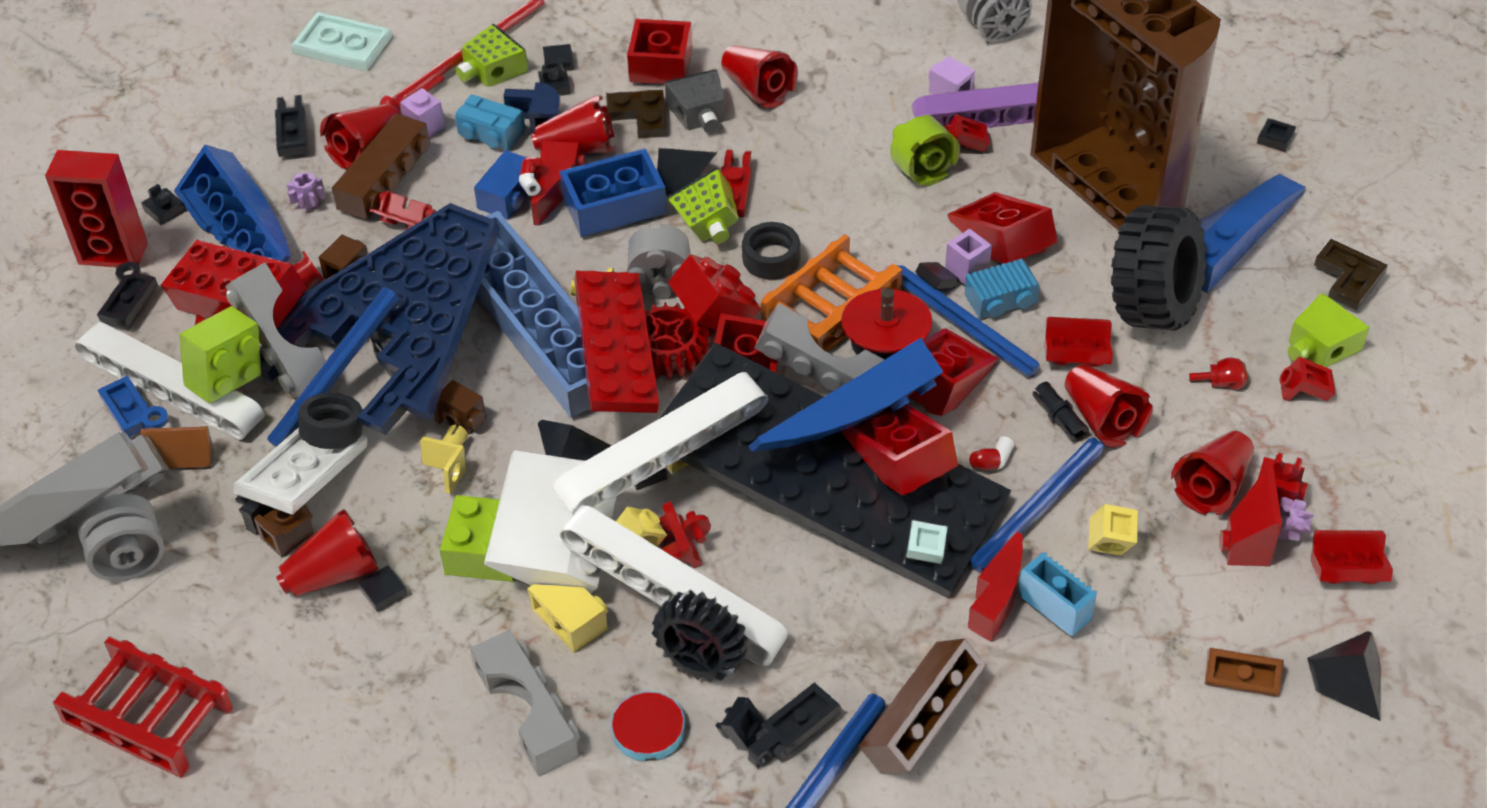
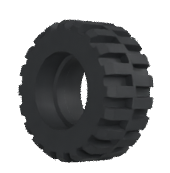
[1111,205,1206,331]

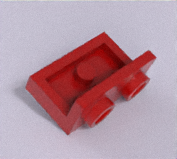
[1044,317,1113,367]
[1310,530,1393,584]

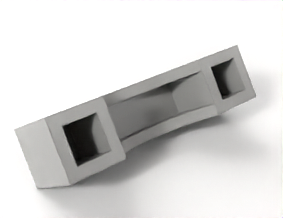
[225,263,326,398]
[754,303,884,391]
[470,629,580,777]

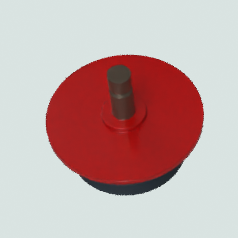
[841,288,932,360]

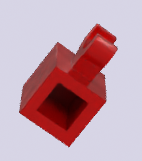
[1257,453,1308,504]

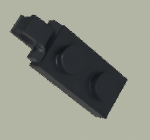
[748,682,840,769]

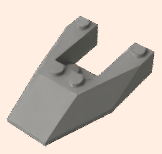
[0,432,169,546]

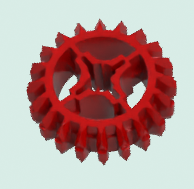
[644,302,711,380]

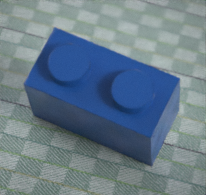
[474,150,536,220]

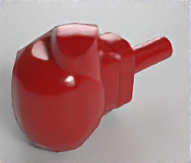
[1189,357,1248,390]

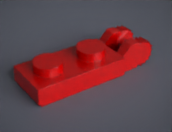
[721,149,752,217]

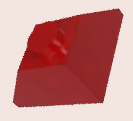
[1219,468,1282,567]

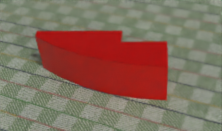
[967,531,1023,642]

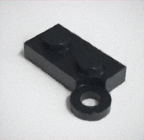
[97,262,158,329]

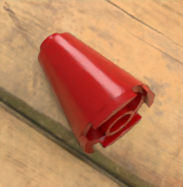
[721,45,798,108]
[532,94,616,154]
[320,104,401,169]
[1064,365,1153,447]
[1171,431,1254,515]
[276,509,379,597]

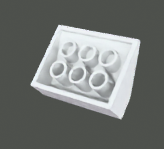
[484,450,616,594]

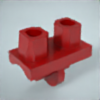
[659,501,711,568]

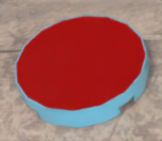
[611,691,685,761]

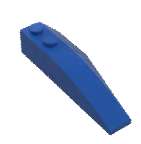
[174,144,291,262]
[1200,174,1306,293]
[748,338,943,452]

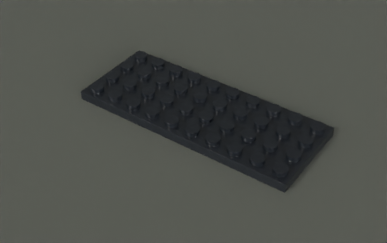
[659,343,1011,599]

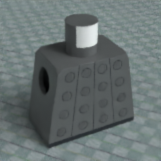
[665,69,726,133]

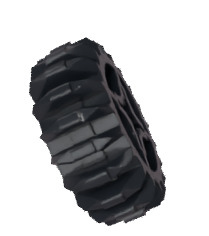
[651,589,749,682]

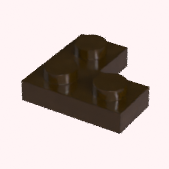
[606,89,667,139]
[1314,239,1388,311]

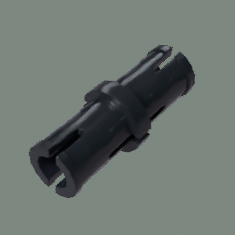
[1032,381,1089,442]

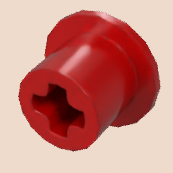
[293,251,325,290]

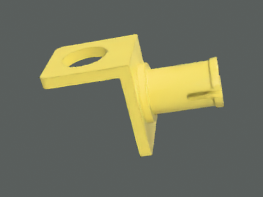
[420,425,468,494]

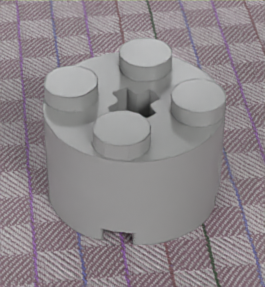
[627,224,691,299]

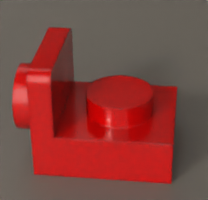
[944,114,990,152]
[1279,356,1335,402]

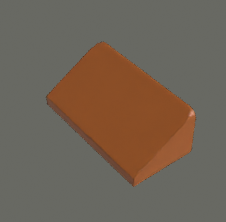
[140,426,214,469]
[1204,648,1284,696]

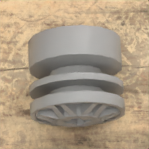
[958,0,1032,42]

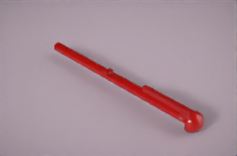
[380,0,545,111]

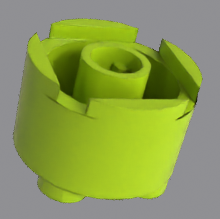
[890,114,960,186]

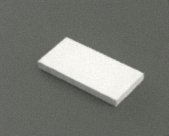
[234,420,367,515]

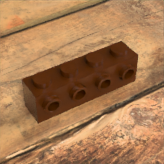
[332,113,430,220]
[859,638,986,773]

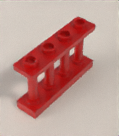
[52,637,233,778]

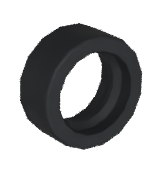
[742,222,801,280]
[298,393,363,449]

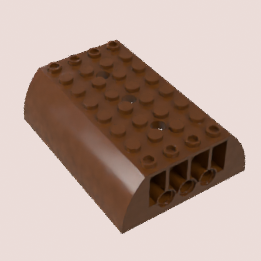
[1030,0,1221,231]

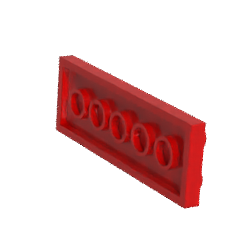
[574,270,659,413]

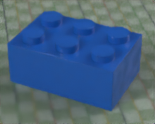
[559,148,667,237]

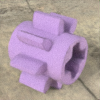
[287,172,325,210]
[1278,497,1314,541]

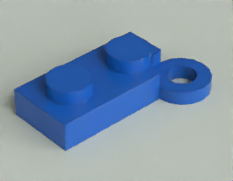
[97,376,169,438]

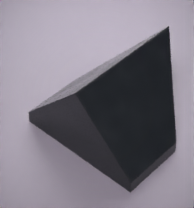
[657,148,718,196]
[538,419,612,461]
[1307,631,1381,721]

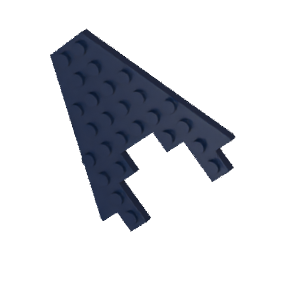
[260,203,500,436]

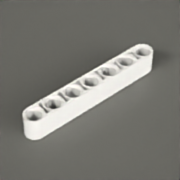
[74,322,265,440]
[553,372,768,515]
[560,506,788,666]

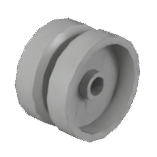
[76,493,165,581]

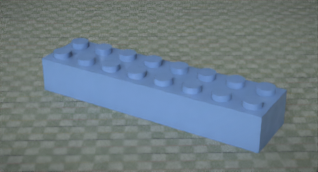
[476,211,590,418]

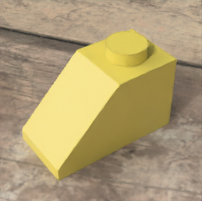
[528,584,608,653]

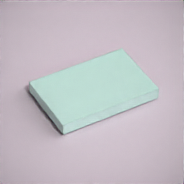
[291,12,393,71]

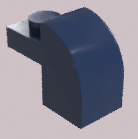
[503,82,562,135]

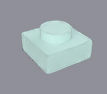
[906,520,947,564]

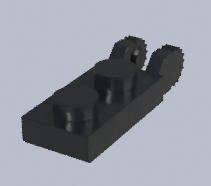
[275,95,308,157]

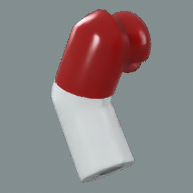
[519,156,543,196]
[969,436,1014,471]

